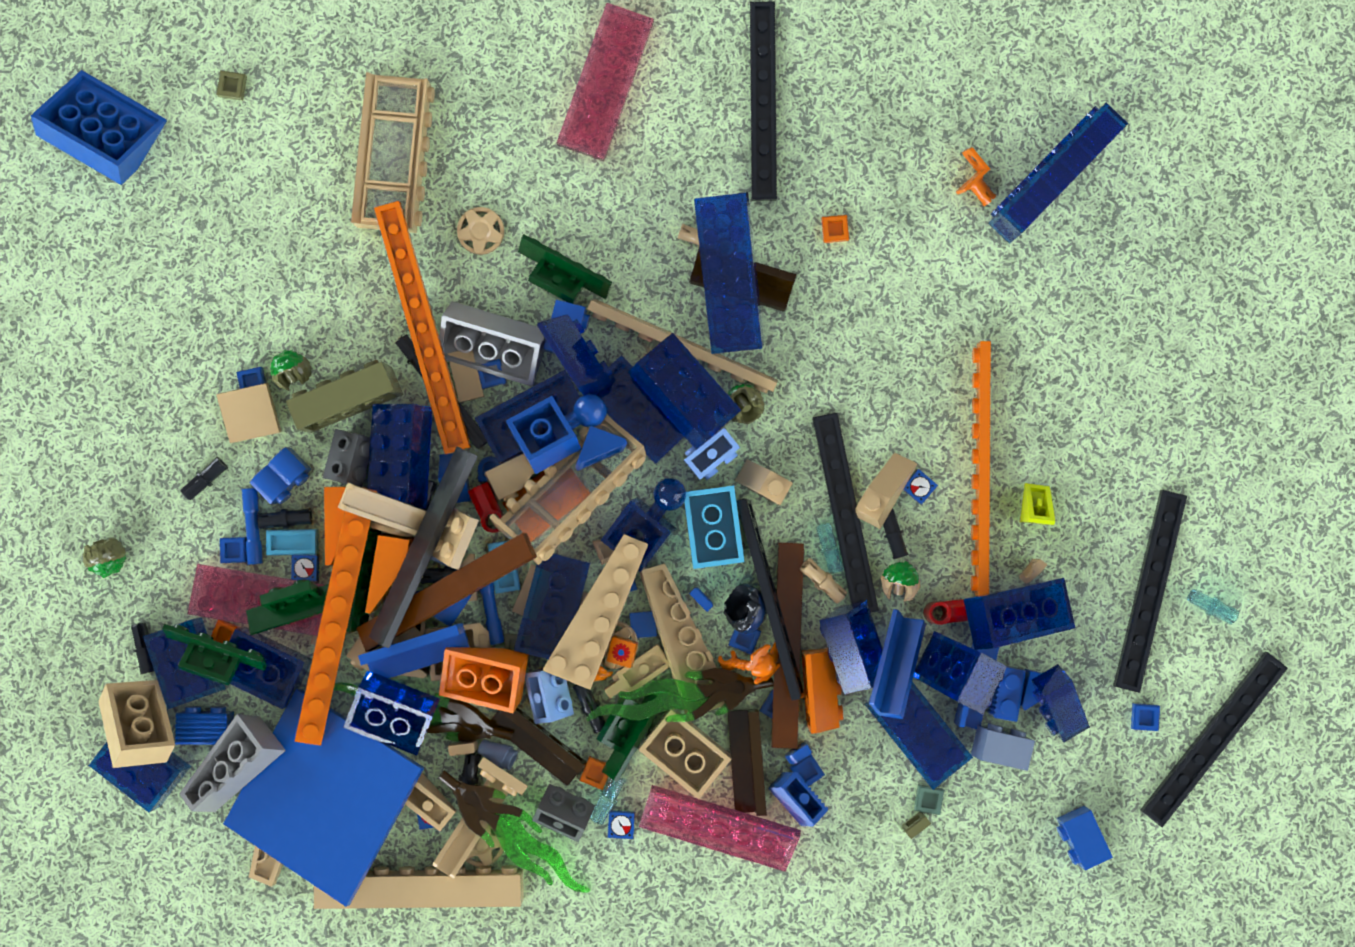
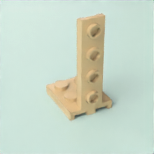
[338,483,479,570]
[432,757,528,879]

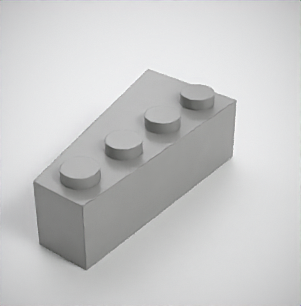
[179,714,286,812]

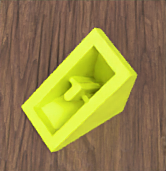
[1020,483,1055,525]

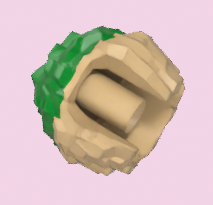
[880,561,921,602]

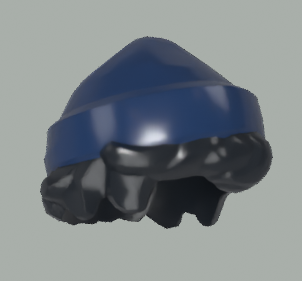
[723,583,767,634]

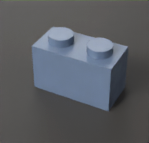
[971,723,1035,771]

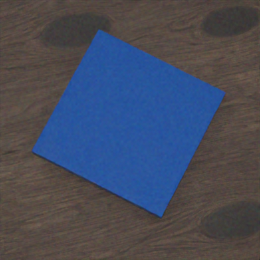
[223,689,425,907]

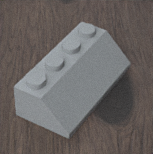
[439,301,548,386]

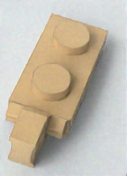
[604,644,670,698]

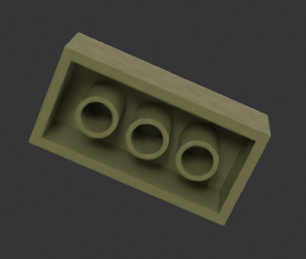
[286,360,403,433]

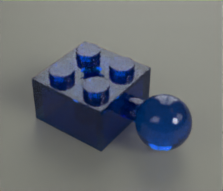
[600,478,686,573]

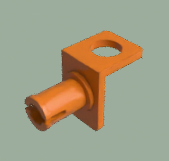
[956,147,997,206]

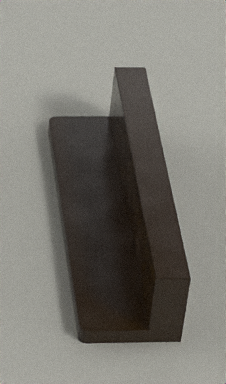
[689,245,797,312]
[491,707,586,785]
[728,709,767,816]

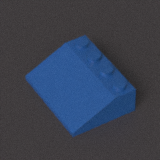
[31,70,167,185]

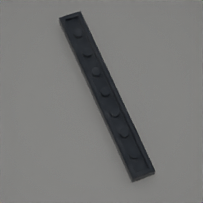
[750,1,777,201]
[812,413,879,616]
[369,447,478,648]
[1113,490,1187,693]
[736,498,805,701]
[1140,651,1288,828]

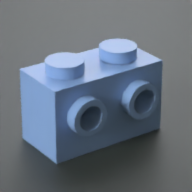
[683,428,740,480]
[525,668,574,724]

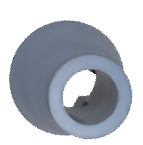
[478,739,518,770]

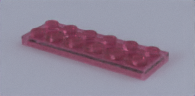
[556,3,654,161]
[187,564,324,636]
[639,785,801,872]

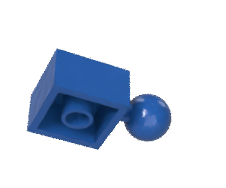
[506,394,607,474]

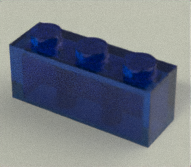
[1031,664,1090,743]

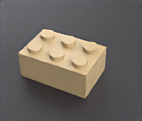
[98,680,175,768]
[638,706,731,800]

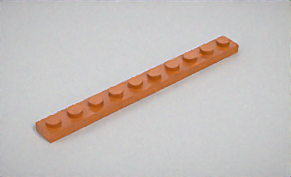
[374,201,471,454]
[971,341,991,597]
[295,488,377,746]

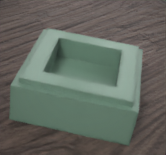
[914,784,944,815]

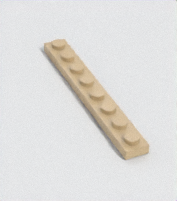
[587,299,778,393]

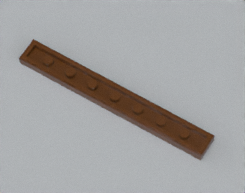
[356,533,537,652]
[771,543,804,749]

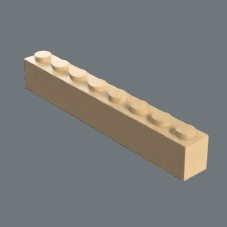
[314,865,523,909]

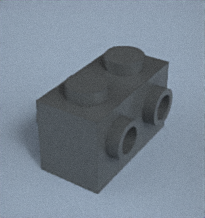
[322,429,375,487]
[532,784,595,843]

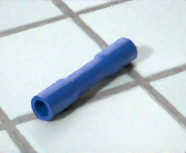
[241,488,263,565]
[479,582,505,645]

